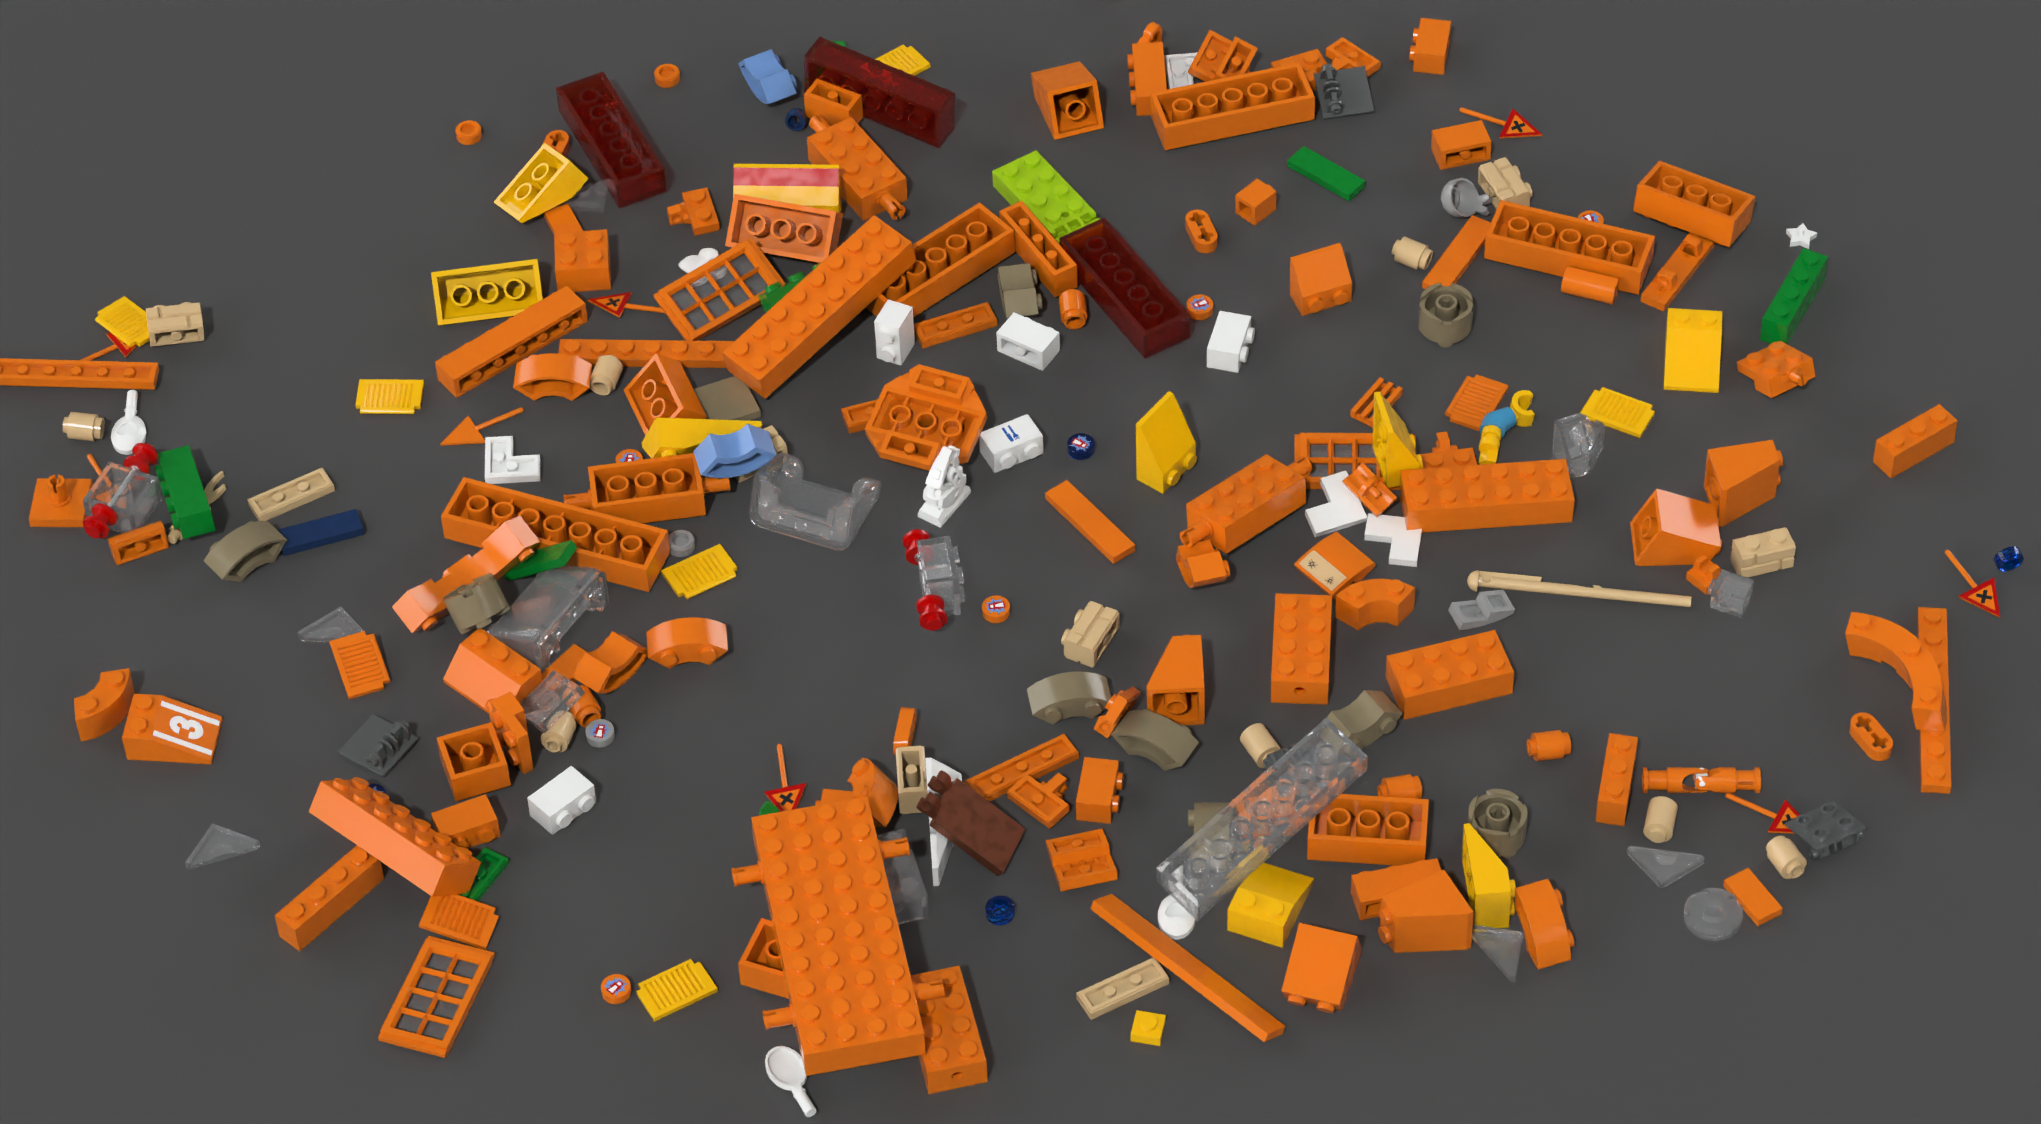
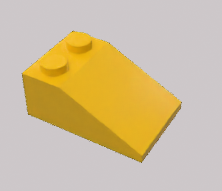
[494,143,589,223]
[1664,308,1722,393]
[1136,391,1197,494]
[1372,392,1423,488]
[1462,823,1516,930]
[1227,861,1314,948]

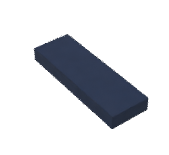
[278,509,364,556]

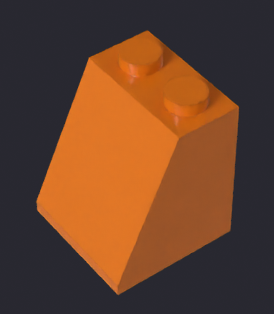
[1031,61,1104,140]
[1704,440,1783,527]
[1630,488,1722,566]
[1146,635,1205,725]
[1378,870,1474,953]
[1281,923,1362,1013]

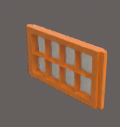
[653,238,785,341]
[1294,433,1416,490]
[378,936,495,1058]

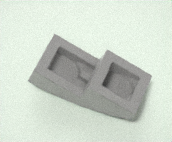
[1448,590,1515,630]

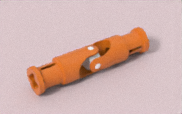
[1642,767,1761,793]

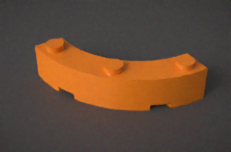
[392,516,540,633]
[1845,612,1947,732]

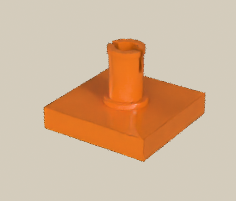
[29,474,93,527]

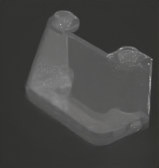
[749,452,881,551]
[488,565,610,673]

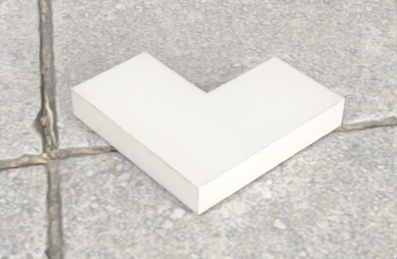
[1164,52,1198,89]
[485,436,541,484]
[1305,470,1367,538]
[1364,513,1422,567]

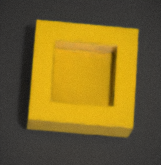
[1130,1010,1166,1046]

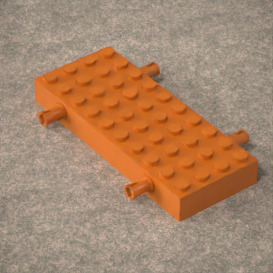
[731,796,945,1076]

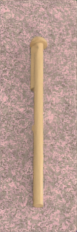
[1467,570,1692,607]

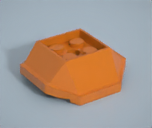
[865,364,987,471]

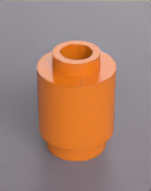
[1058,289,1087,329]
[564,685,601,728]
[1526,730,1571,761]
[1377,774,1422,799]

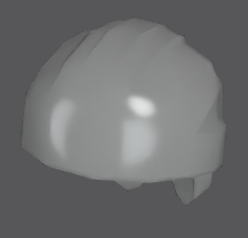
[1440,178,1493,218]

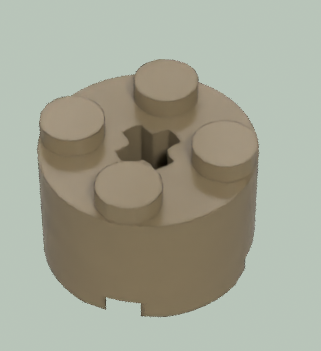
[1418,283,1473,348]
[443,573,511,634]
[1468,789,1527,858]

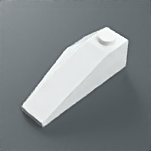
[925,758,962,886]

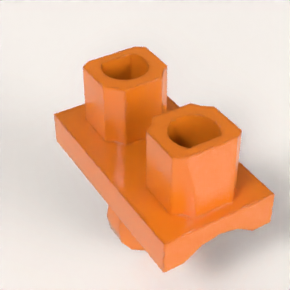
[1342,463,1397,518]

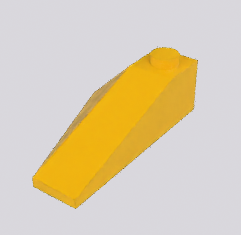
[642,418,762,458]

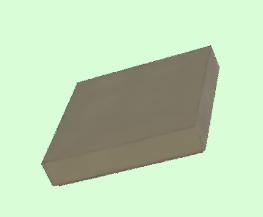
[694,376,761,421]

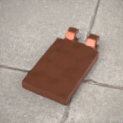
[916,770,1025,876]

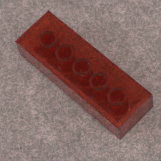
[804,37,955,148]
[556,72,667,208]
[1059,217,1190,359]

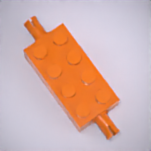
[807,114,908,221]
[563,453,731,523]
[1180,454,1312,554]

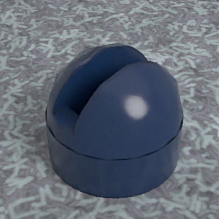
[785,108,807,131]

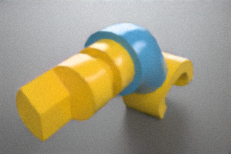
[1478,390,1535,465]

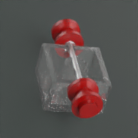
[83,443,162,539]
[902,529,965,631]

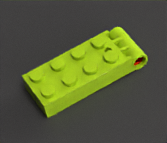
[992,150,1107,255]

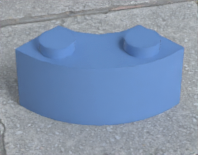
[738,49,797,104]
[693,424,776,478]

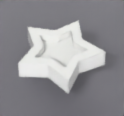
[1786,223,1817,249]

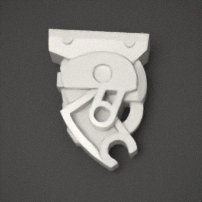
[918,445,971,528]

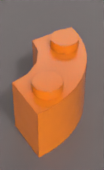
[513,353,592,401]
[1176,539,1230,588]
[1335,579,1415,630]
[646,617,728,669]
[573,631,648,694]
[74,668,135,742]
[847,758,898,827]
[1515,879,1574,970]

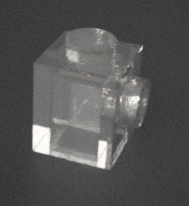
[1708,569,1754,618]

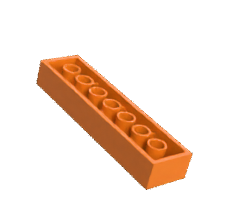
[722,215,917,399]
[441,477,670,592]

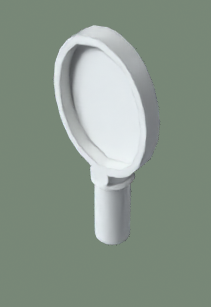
[111,390,147,455]
[1158,865,1195,940]
[765,1046,816,1117]

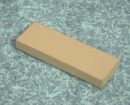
[247,468,335,521]
[1076,958,1169,1020]

